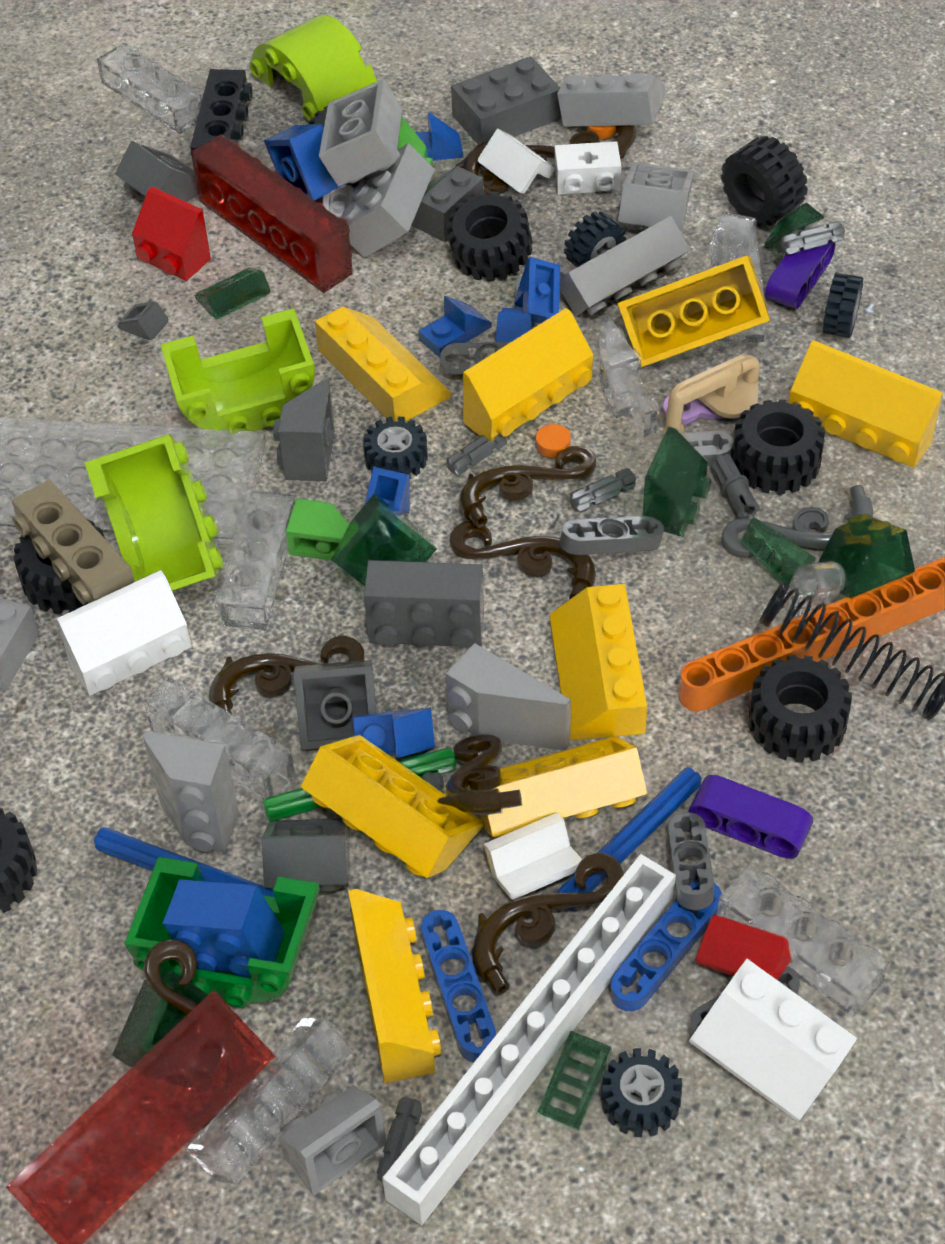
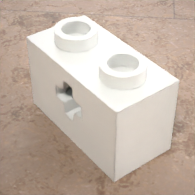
[554,141,621,195]

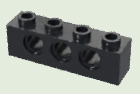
[190,69,253,173]

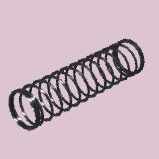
[759,581,945,721]

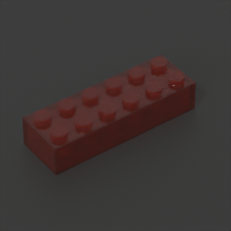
[191,135,353,293]
[6,990,276,1244]

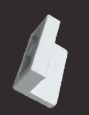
[478,128,556,194]
[484,812,583,900]

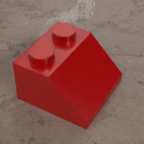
[132,186,211,281]

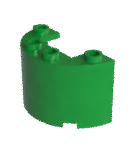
[124,857,320,1008]

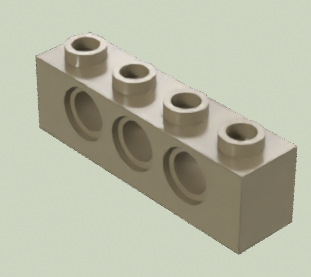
[12,479,134,604]

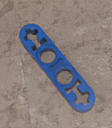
[610,880,722,1012]
[421,910,496,1063]

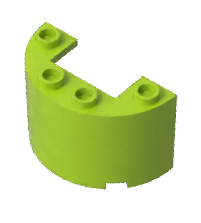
[249,14,377,121]
[160,308,315,436]
[84,434,224,591]

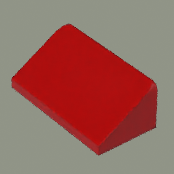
[695,915,791,980]

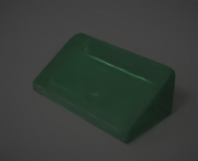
[764,203,824,249]
[195,267,270,319]

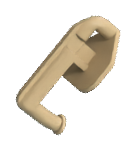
[663,354,760,438]

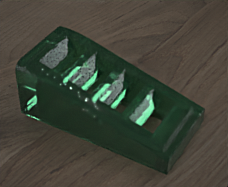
[741,517,816,592]
[537,1031,612,1131]

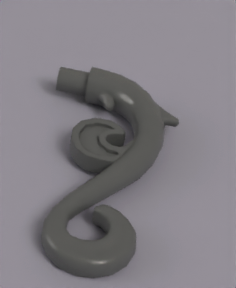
[722,485,873,558]

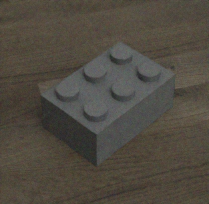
[451,56,562,145]
[364,560,484,648]

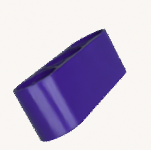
[765,240,836,309]
[688,775,813,859]

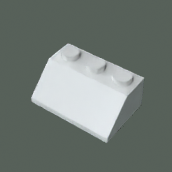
[57,570,192,696]
[688,959,858,1122]

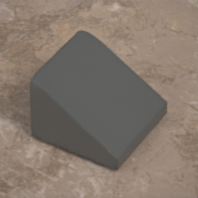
[117,301,169,340]

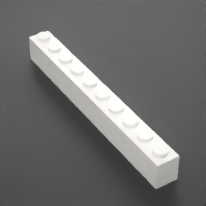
[382,854,676,1226]

